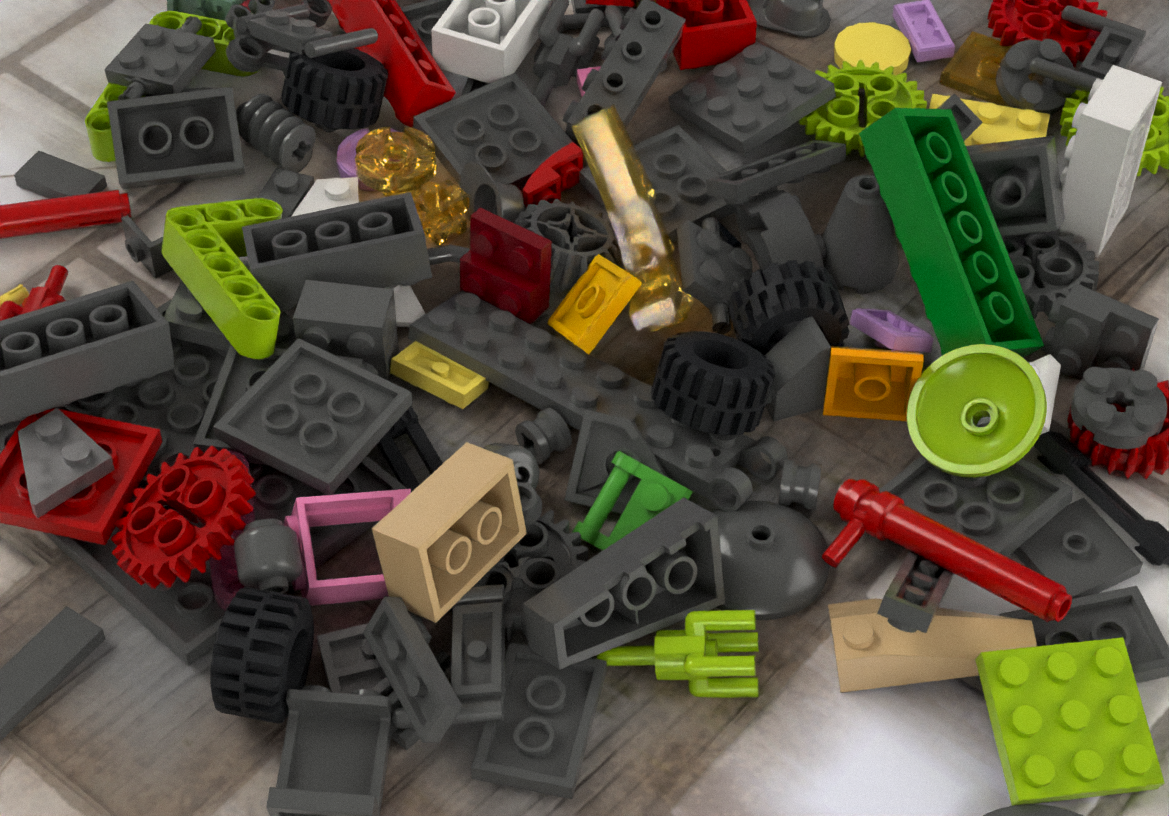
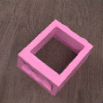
[284,489,411,606]

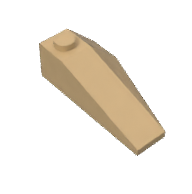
[828,598,1037,693]

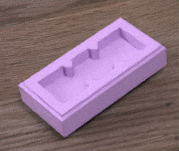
[892,0,955,62]
[850,308,934,353]

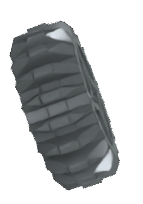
[515,199,625,292]

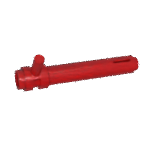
[0,190,132,239]
[822,479,1072,622]

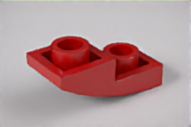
[523,142,583,208]

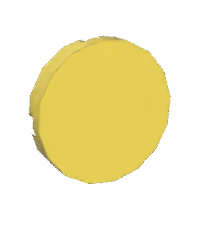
[834,22,911,76]

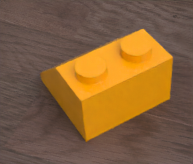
[823,346,924,422]

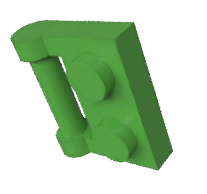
[572,451,693,550]

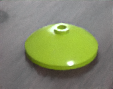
[907,344,1047,477]

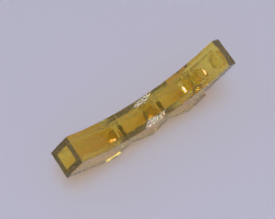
[572,104,694,332]

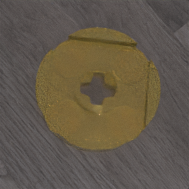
[355,126,437,197]

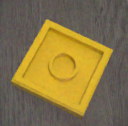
[547,254,642,354]

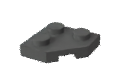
[564,409,667,514]

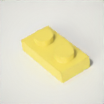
[390,341,489,409]

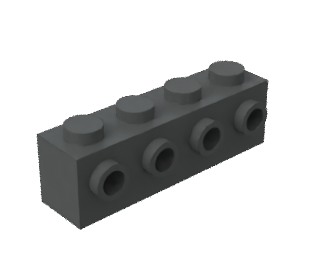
[562,0,686,159]

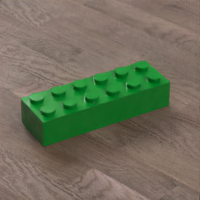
[859,108,1044,357]

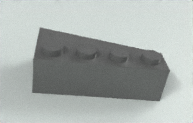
[523,497,725,670]

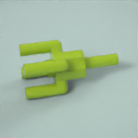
[597,610,759,698]

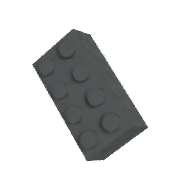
[242,192,432,313]
[0,281,175,425]

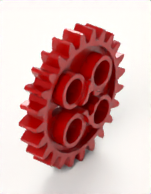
[987,0,1112,67]
[111,446,256,589]

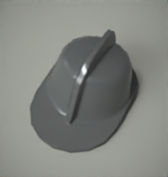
[747,0,831,37]
[460,161,526,223]

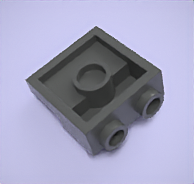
[1041,283,1159,381]

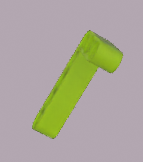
[85,11,259,162]
[161,198,283,359]

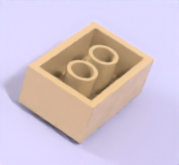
[372,442,527,623]

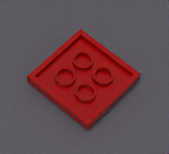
[0,408,163,545]

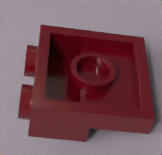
[460,207,552,324]

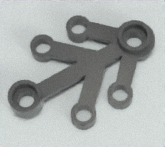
[225,0,332,76]

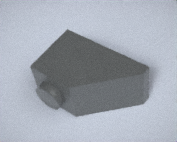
[764,316,831,421]

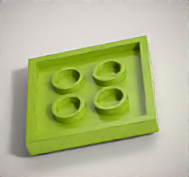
[975,637,1165,806]

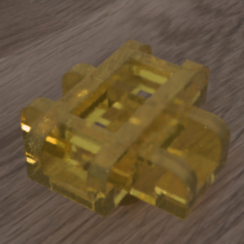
[407,179,469,246]

